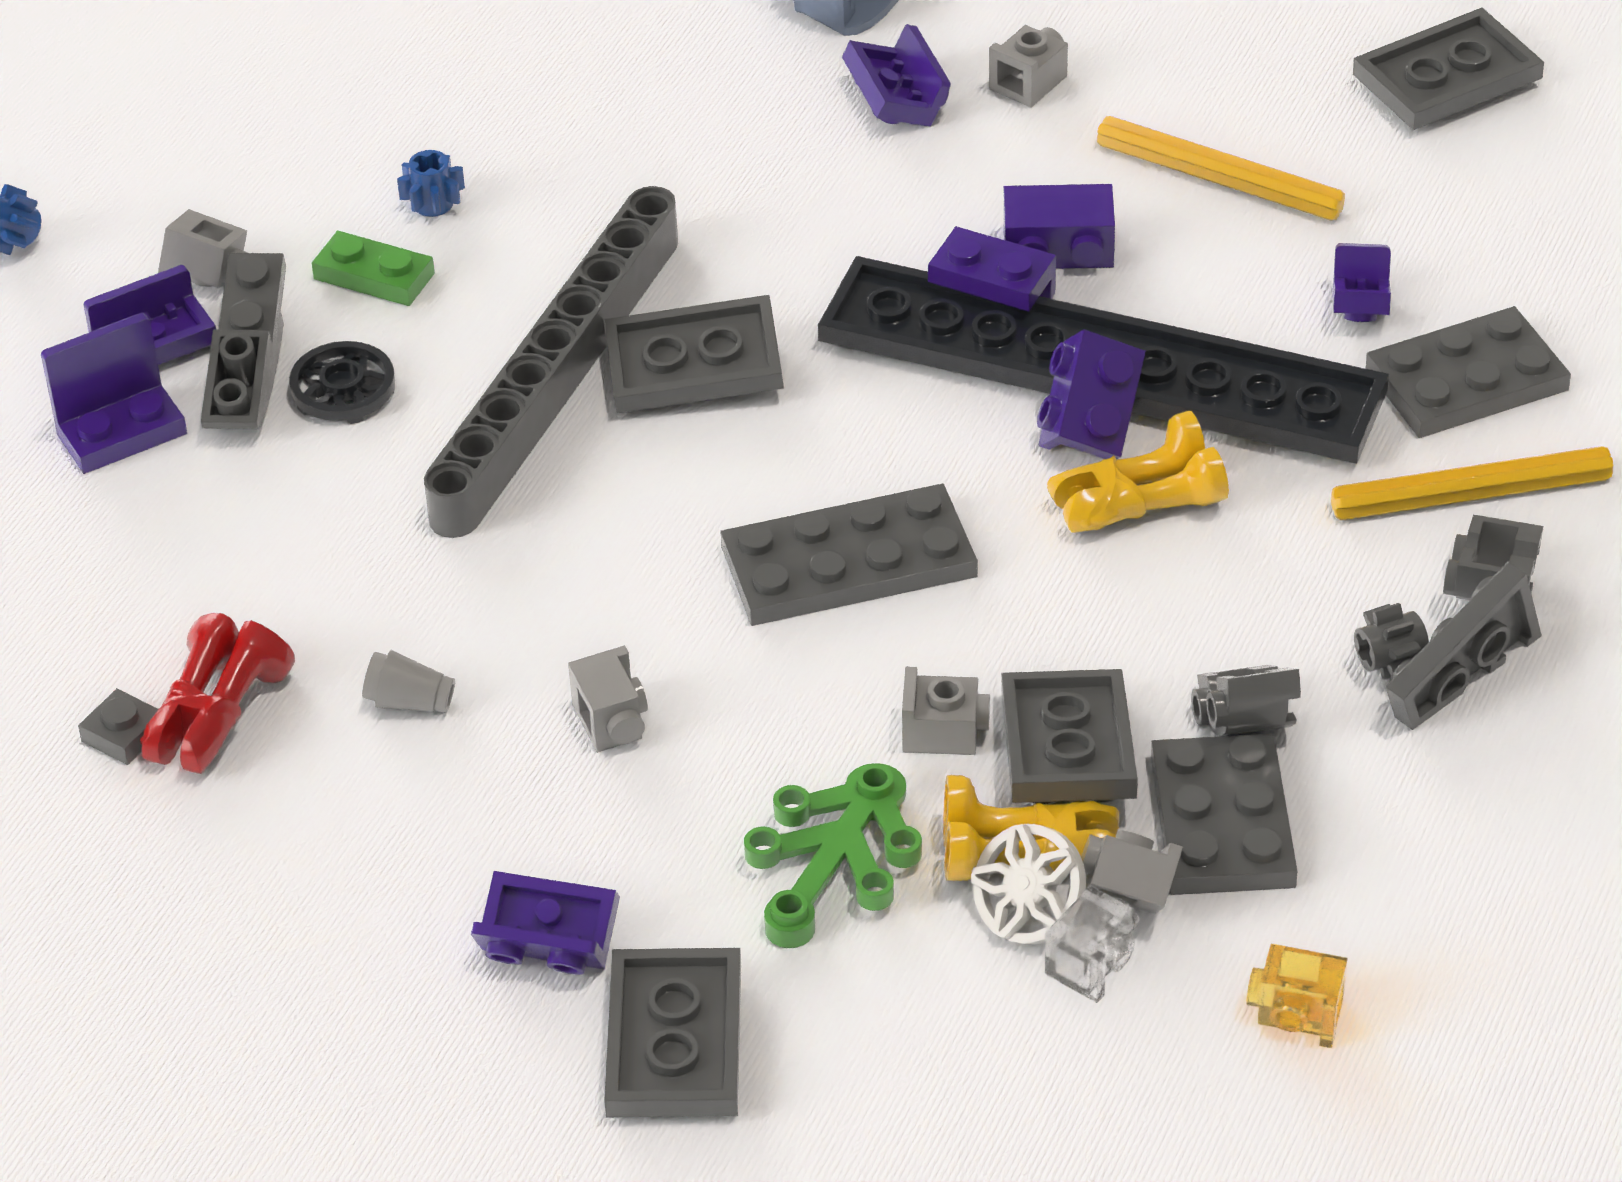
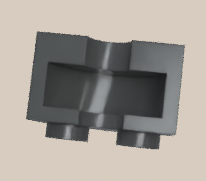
[1443,514,1544,600]
[1191,665,1301,736]

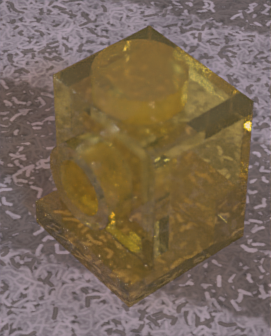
[1246,943,1348,1048]

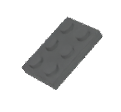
[1353,7,1544,130]
[604,294,784,414]
[1365,306,1571,438]
[1001,669,1138,804]
[1151,733,1298,895]
[604,948,741,1118]

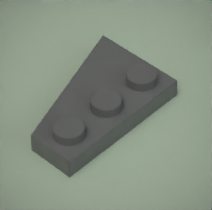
[1385,562,1542,730]

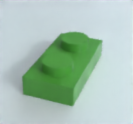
[311,230,435,306]

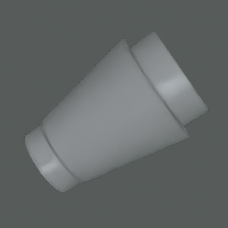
[362,649,455,713]

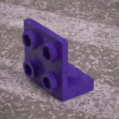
[41,313,187,474]

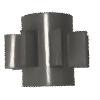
[1354,603,1429,679]

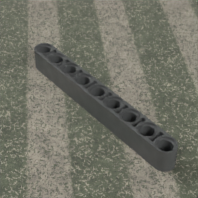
[423,186,678,538]

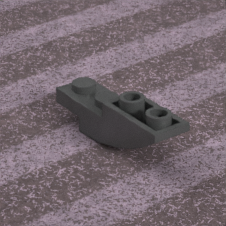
[201,253,286,429]

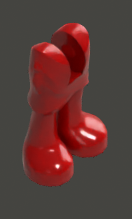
[140,613,295,774]

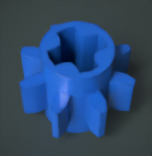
[397,150,465,217]
[0,184,42,255]

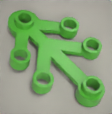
[744,763,922,948]

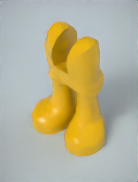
[1047,411,1229,533]
[943,775,1119,881]

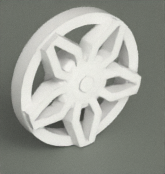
[971,824,1086,944]

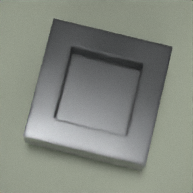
[78,688,158,765]

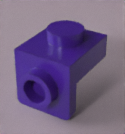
[1332,243,1391,322]

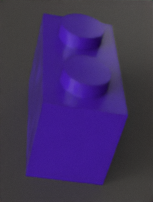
[1003,184,1115,269]

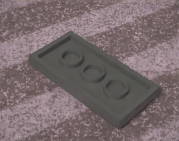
[720,483,978,626]

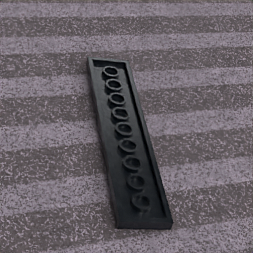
[818,256,1389,464]

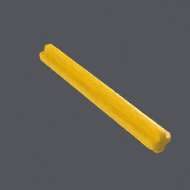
[1097,116,1345,221]
[1331,446,1614,520]

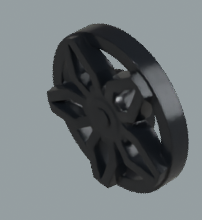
[289,341,395,424]

